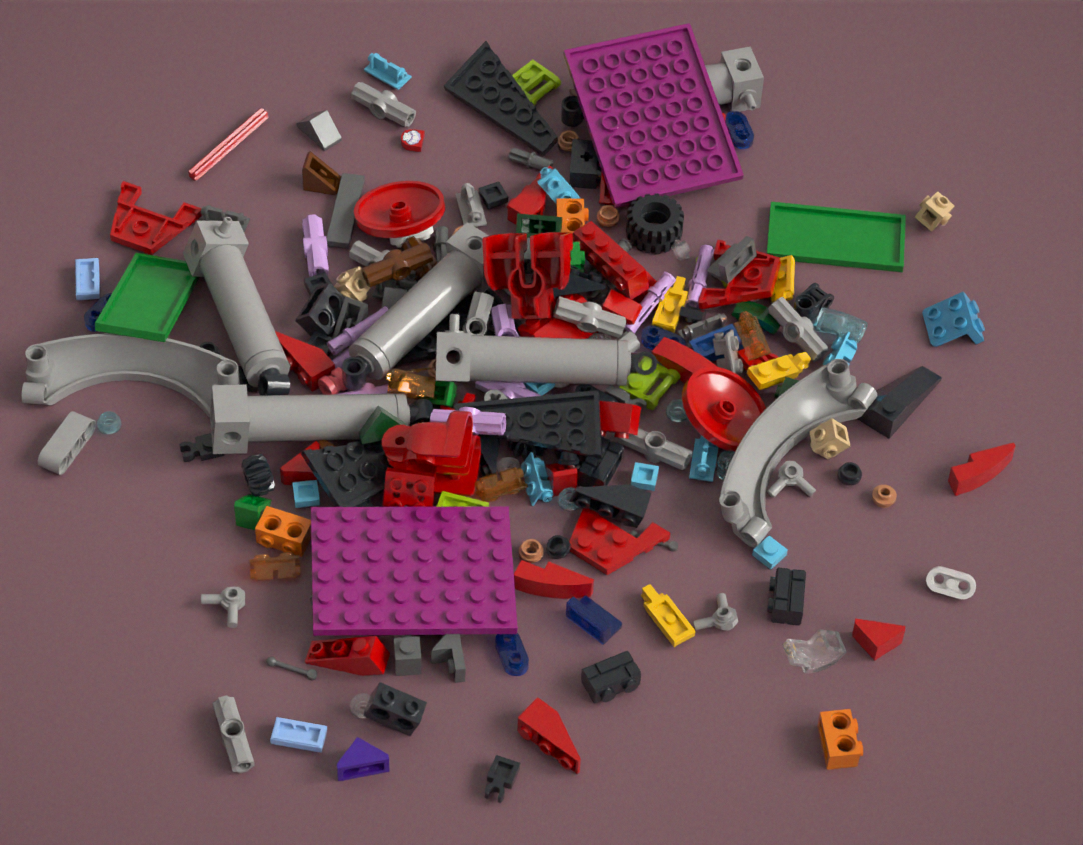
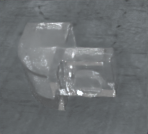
[782,629,847,673]

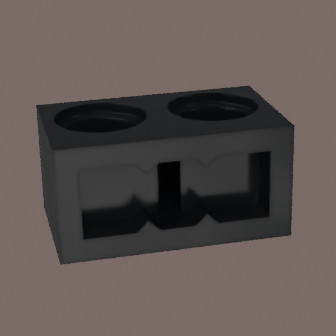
[295,282,345,336]
[363,682,427,736]

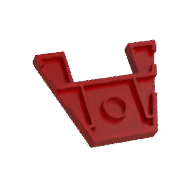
[110,181,202,255]
[698,240,781,309]
[569,486,670,575]

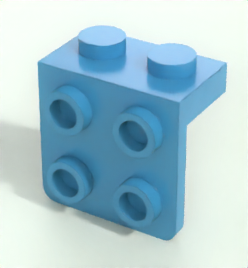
[922,292,985,347]

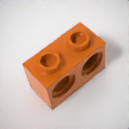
[556,198,589,242]
[255,506,311,557]
[817,709,863,770]

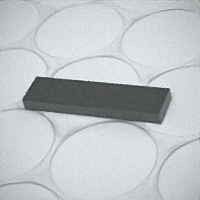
[327,173,365,249]

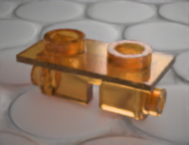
[734,311,771,361]
[475,467,528,502]
[249,552,301,581]

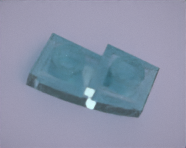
[813,307,868,343]

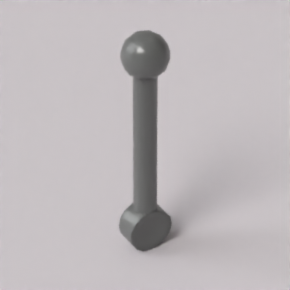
[629,531,678,552]
[266,656,317,680]

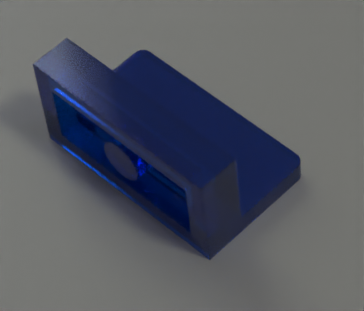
[566,596,622,645]

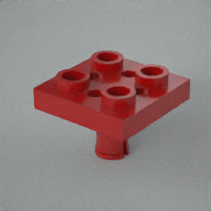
[383,467,436,507]

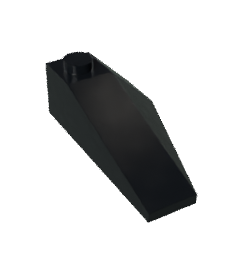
[857,366,942,439]

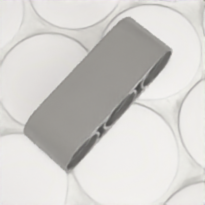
[38,411,96,475]

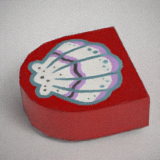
[401,129,425,152]

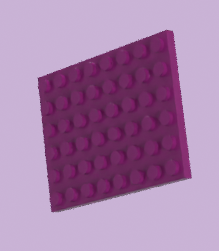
[563,23,744,208]
[311,506,518,636]

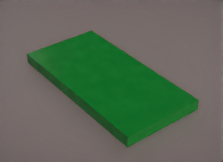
[767,202,906,272]
[95,253,200,342]

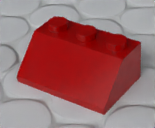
[518,293,597,339]

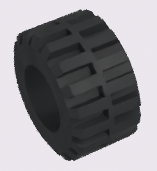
[626,193,684,254]

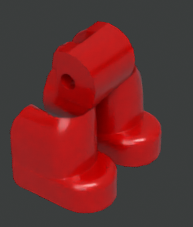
[482,232,573,319]
[382,411,481,496]

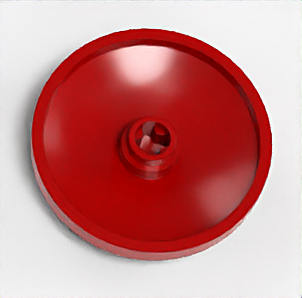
[354,181,445,238]
[682,367,766,452]

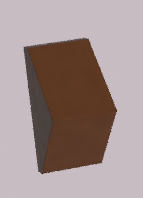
[302,151,342,195]

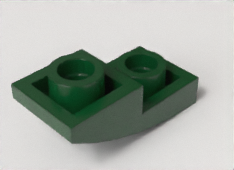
[731,301,781,335]

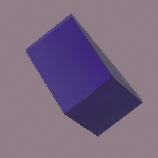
[337,737,390,781]

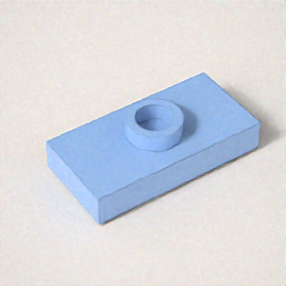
[75,258,100,300]
[270,717,327,753]

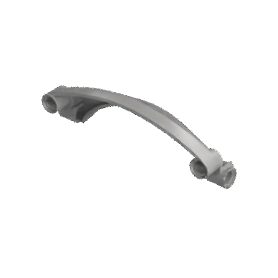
[22,333,240,418]
[719,359,877,548]

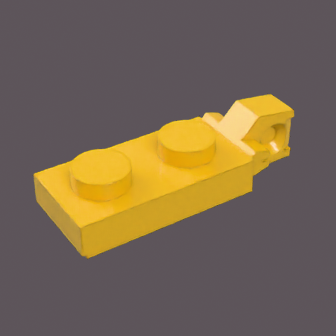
[771,255,795,303]
[652,276,688,334]
[747,352,811,390]
[641,584,695,647]

